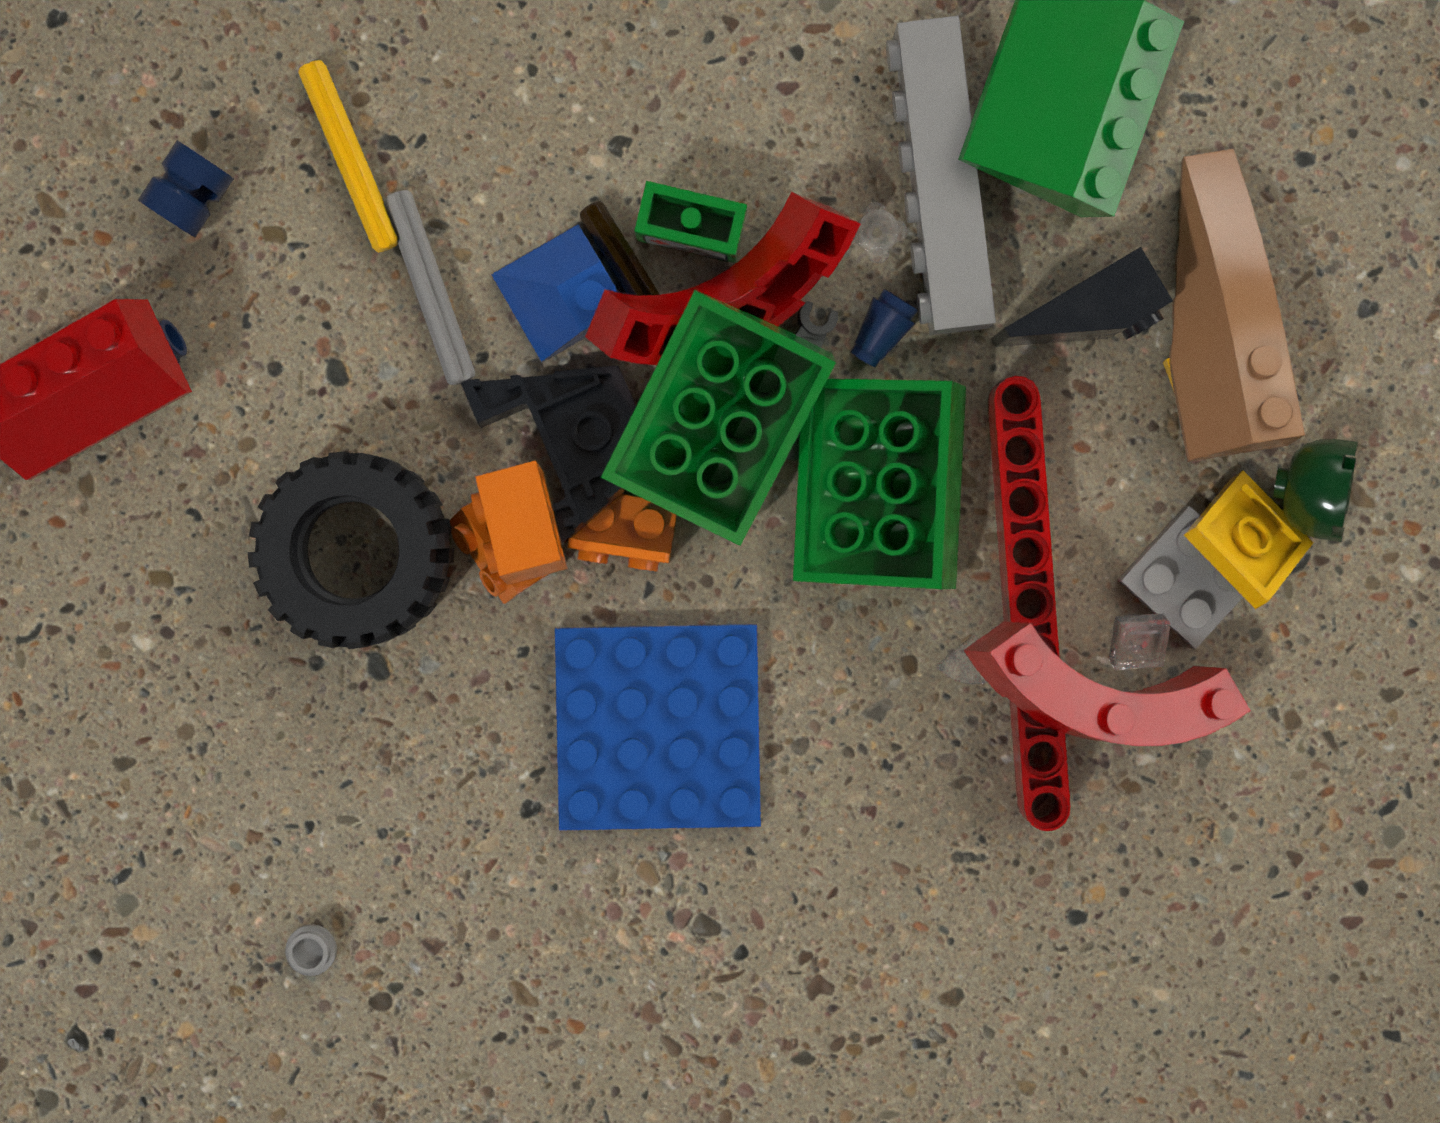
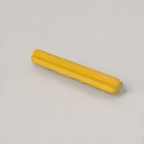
[298,60,398,253]

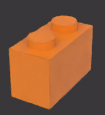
[471,460,568,585]

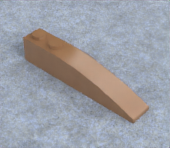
[1169,149,1305,462]

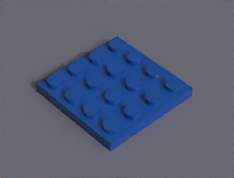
[555,624,761,830]

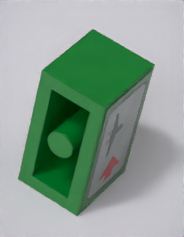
[634,181,747,264]

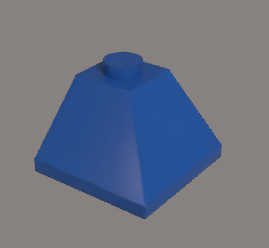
[491,224,619,363]

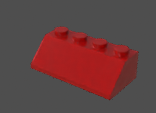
[0,299,192,480]

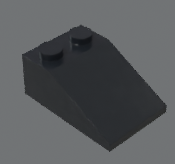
[991,247,1173,347]

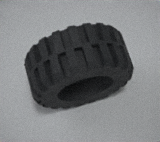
[248,451,454,649]

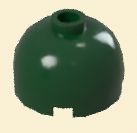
[1273,439,1358,542]

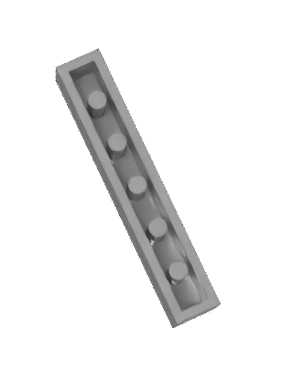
[886,15,996,336]

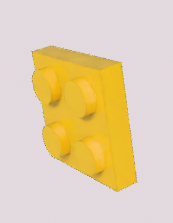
[1184,470,1314,610]

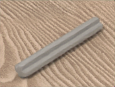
[384,190,475,385]

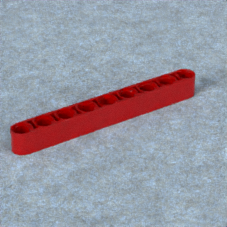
[988,376,1071,831]

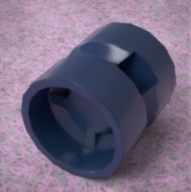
[138,140,234,238]

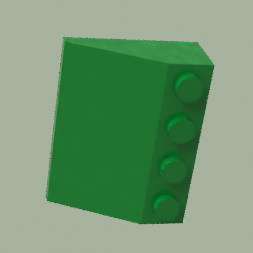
[958,0,1184,217]
[601,290,836,546]
[793,379,966,589]

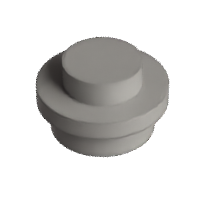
[285,924,337,976]

